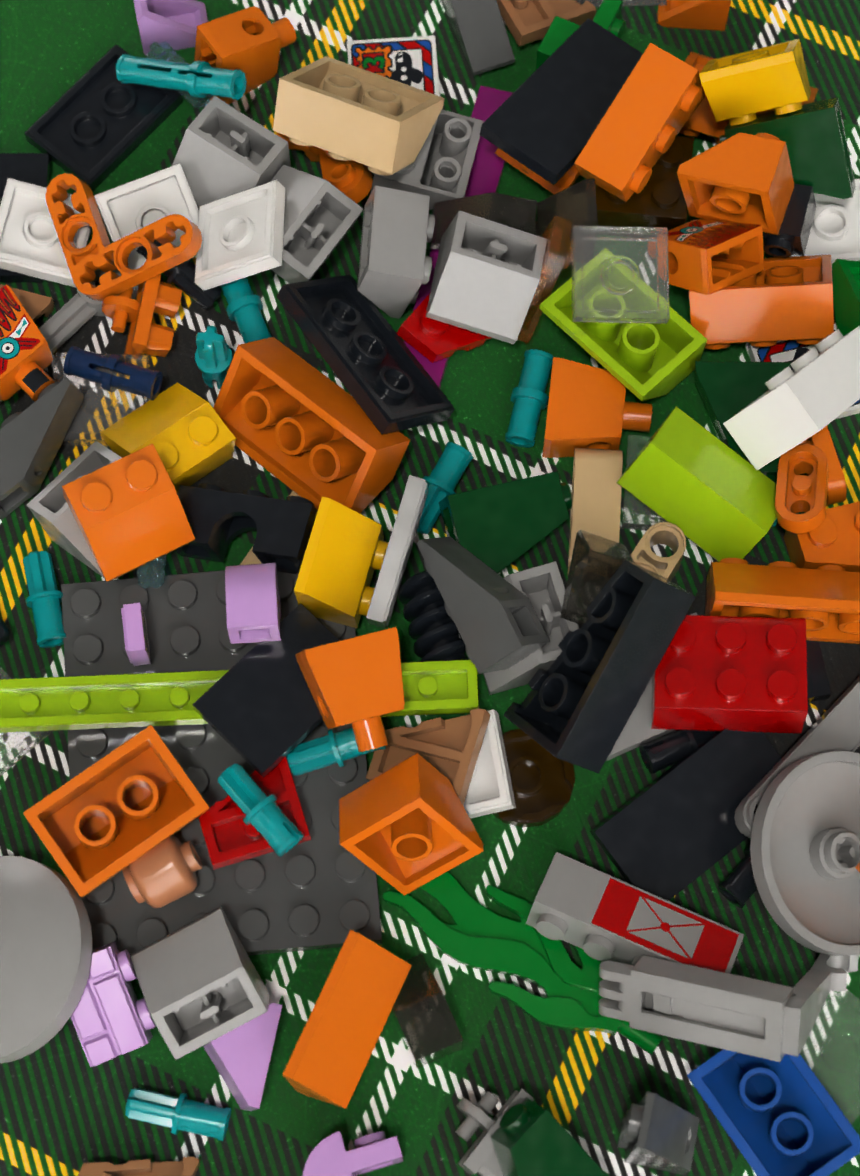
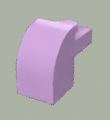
[225,563,282,644]
[302,1131,403,1176]

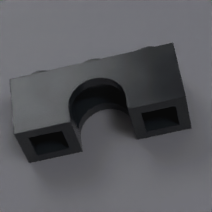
[175,483,317,574]

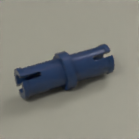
[64,346,163,400]

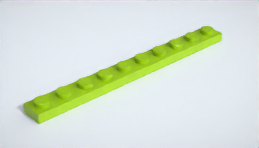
[0,660,479,733]

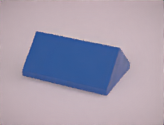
[687,1049,860,1176]

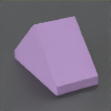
[134,0,208,55]
[203,1003,282,1111]

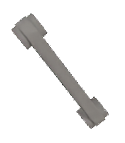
[734,676,860,838]

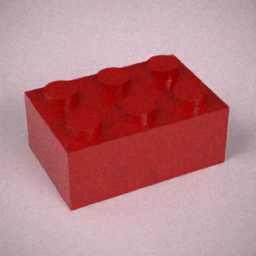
[651,615,808,734]

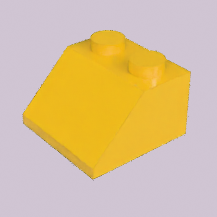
[699,38,811,126]
[100,382,236,493]
[294,496,389,628]

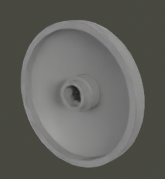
[750,751,860,956]
[0,856,92,1064]

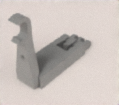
[598,953,859,1062]

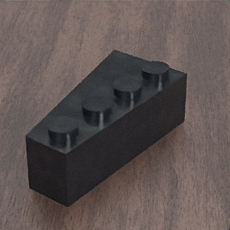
[503,559,695,774]

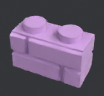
[71,942,156,1067]

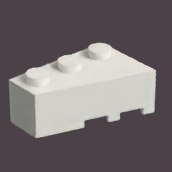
[723,325,860,471]

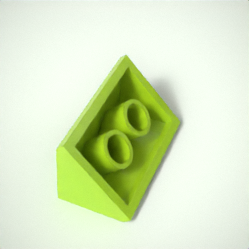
[616,406,777,562]

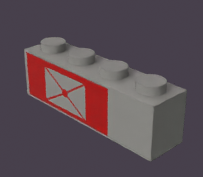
[525,852,745,974]

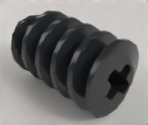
[398,571,470,662]

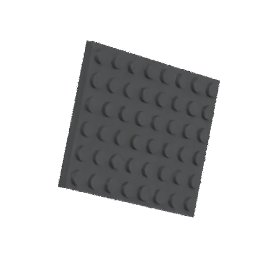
[61,570,382,956]

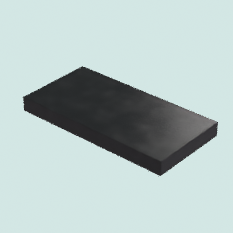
[480,18,643,185]
[276,275,455,435]
[590,729,781,901]

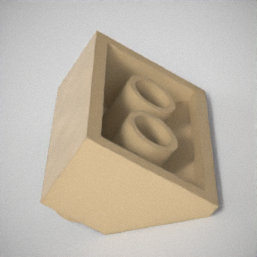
[272,56,445,176]

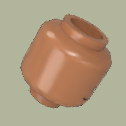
[122,835,203,908]

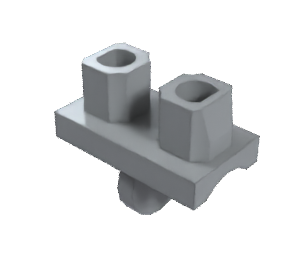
[455,1089,534,1176]

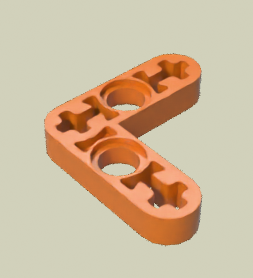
[45,173,202,301]

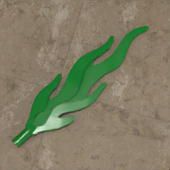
[383,872,663,1055]

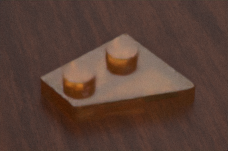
[517,216,575,343]

